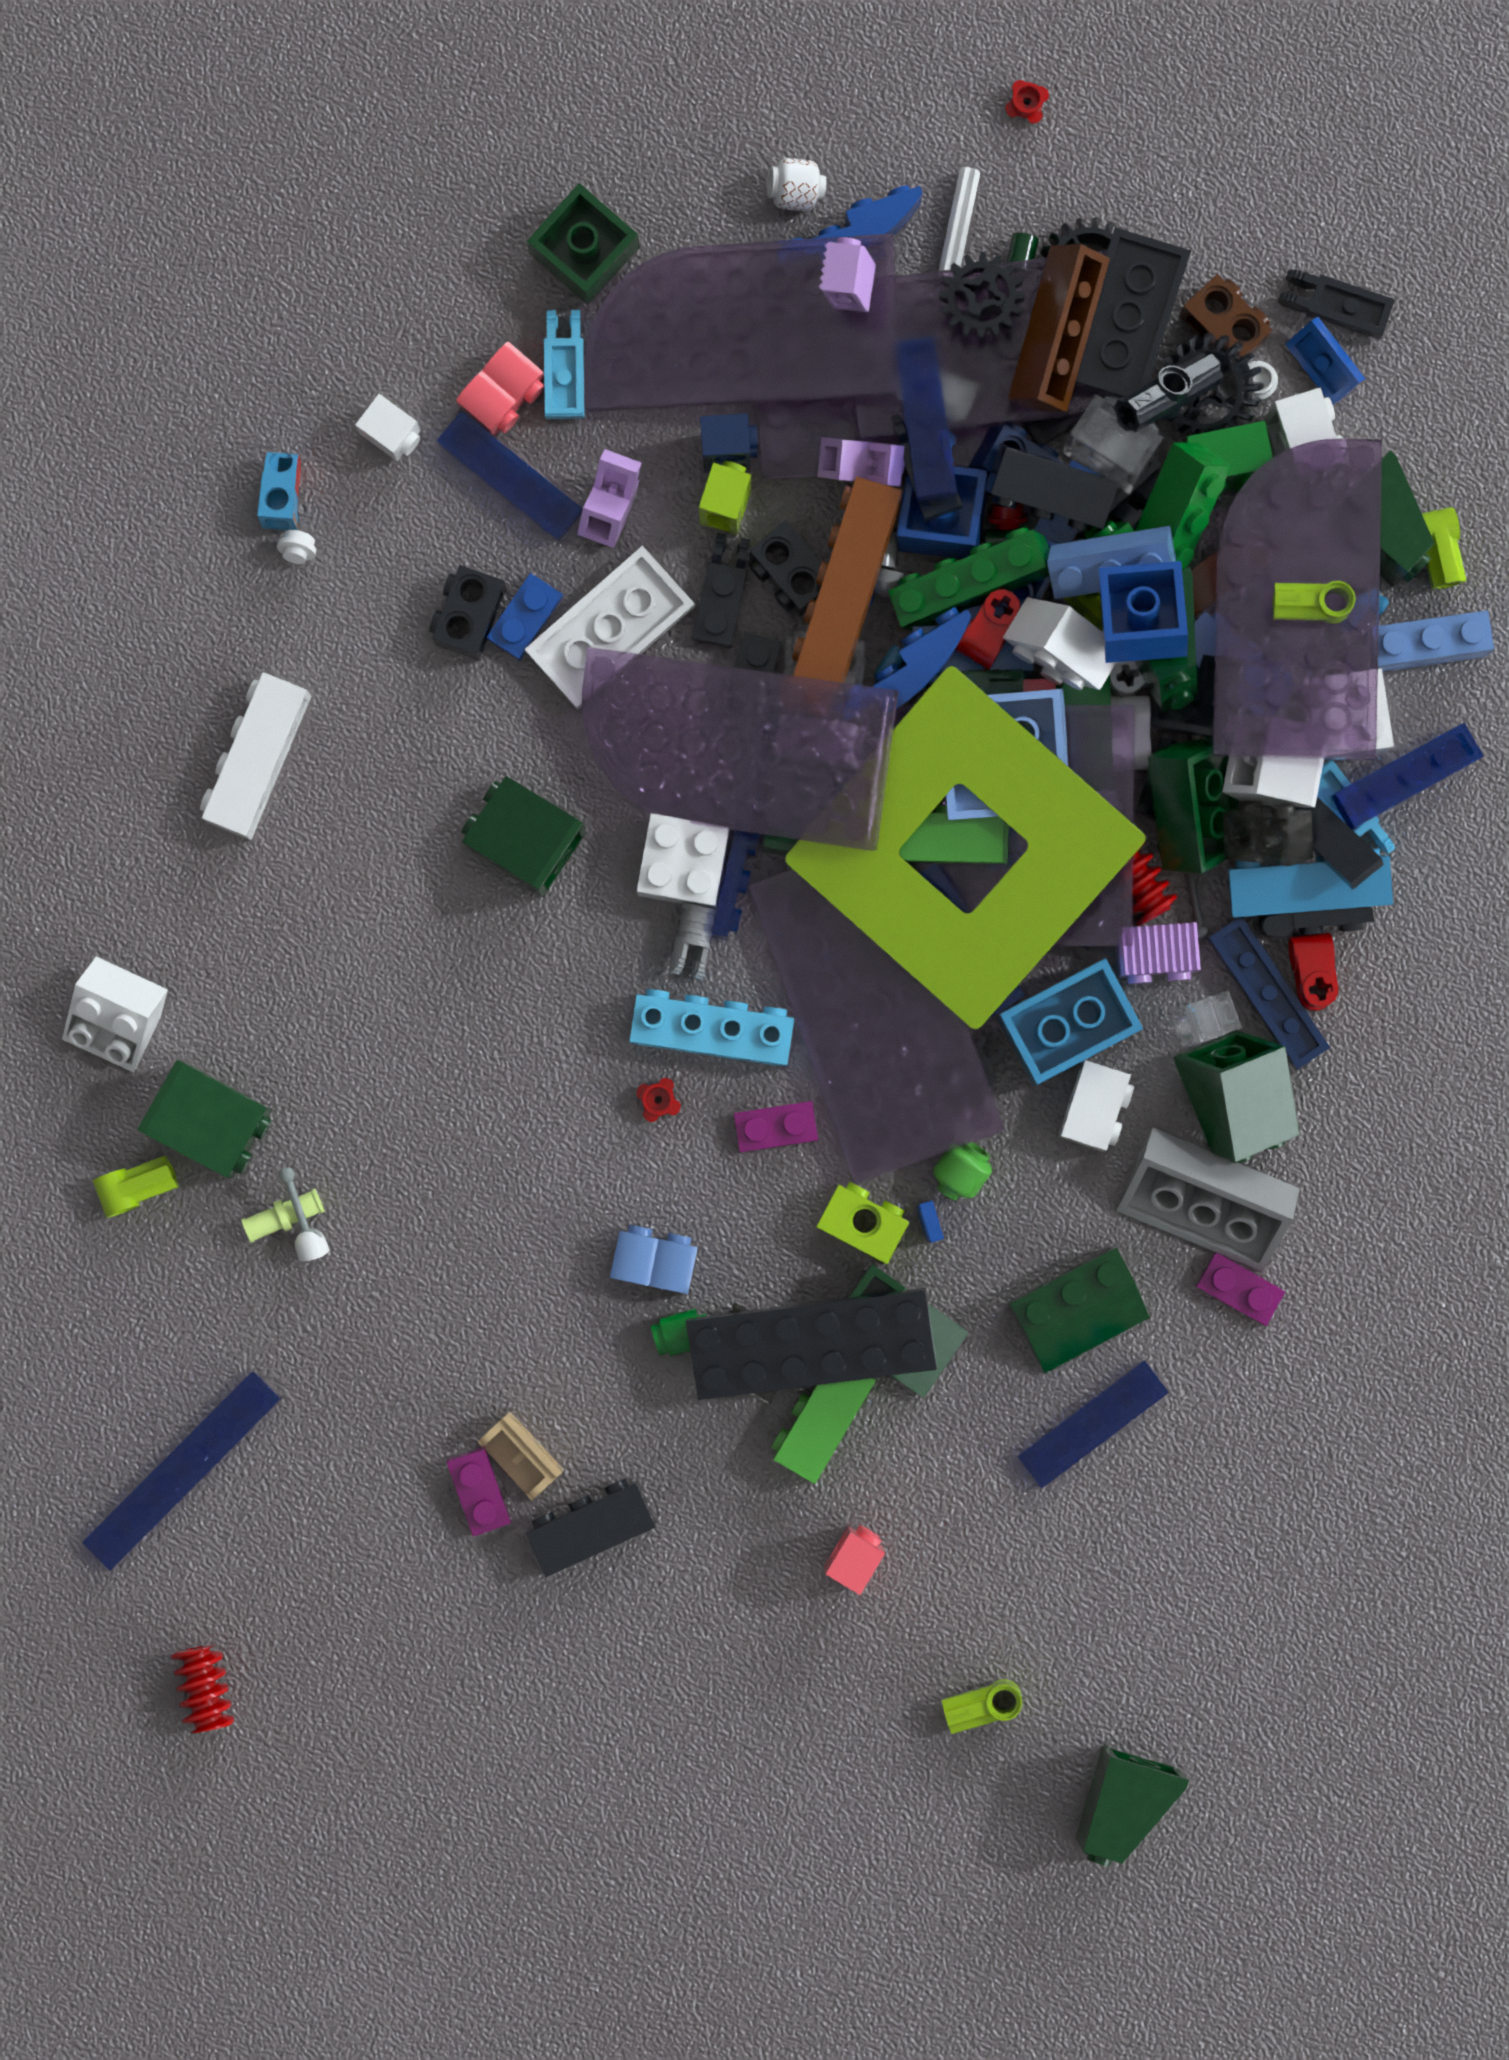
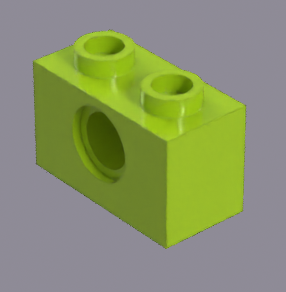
[816,1182,909,1264]

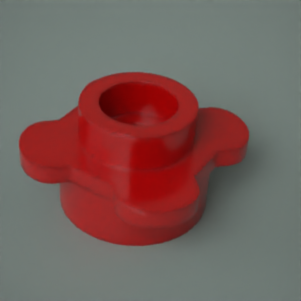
[1005,80,1049,124]
[987,502,1028,530]
[636,1078,681,1122]

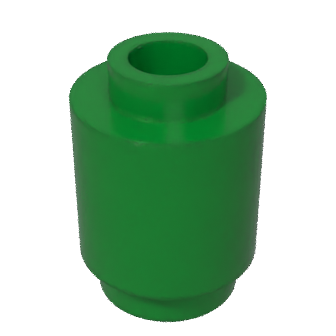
[651,1308,706,1357]

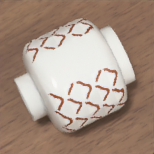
[767,158,826,212]

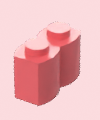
[456,342,545,436]

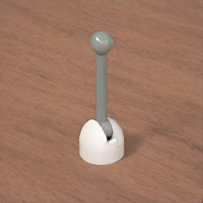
[278,1167,329,1262]

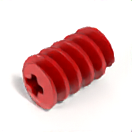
[1112,841,1178,926]
[170,1644,234,1734]

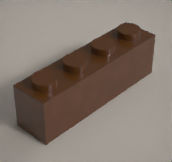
[1008,244,1110,412]

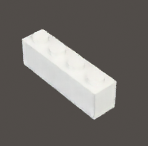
[200,672,312,840]

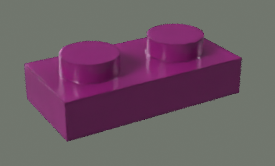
[734,1101,818,1153]
[1195,1252,1286,1326]
[446,1446,511,1537]

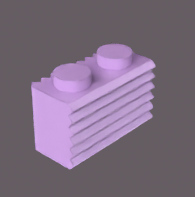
[819,237,876,312]
[1114,922,1201,985]

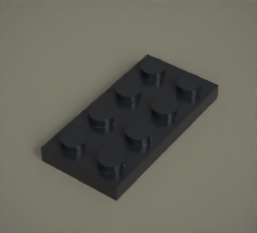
[1075,227,1191,398]

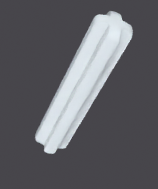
[937,167,980,280]

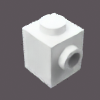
[355,394,421,461]

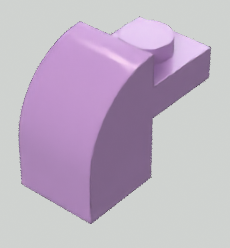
[817,437,905,486]
[577,449,642,548]

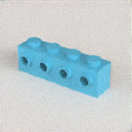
[629,989,794,1067]

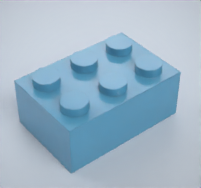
[996,958,1143,1087]

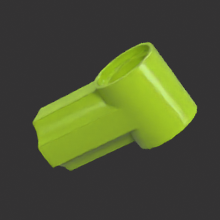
[1422,507,1467,590]
[1272,581,1356,624]
[92,1156,179,1218]
[941,1679,1022,1734]

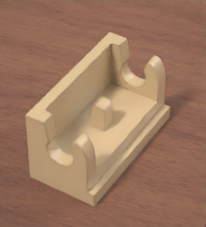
[478,1411,564,1501]

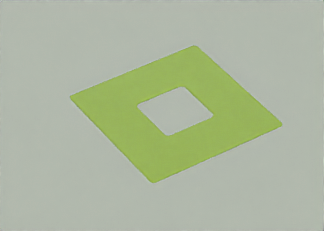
[786,666,1145,1029]

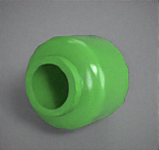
[933,1139,992,1201]

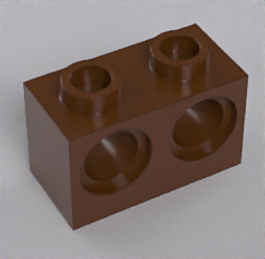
[1179,274,1272,356]

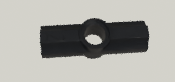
[1113,353,1224,433]

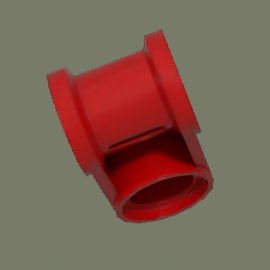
[955,589,1020,670]
[1288,932,1339,1011]

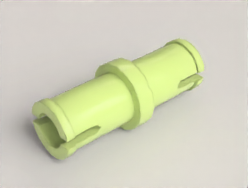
[241,1189,325,1243]

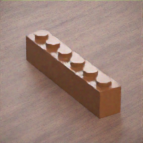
[780,476,903,721]

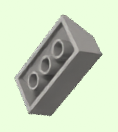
[1116,1128,1300,1272]

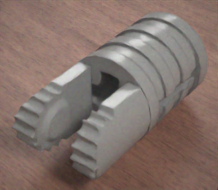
[669,903,717,980]

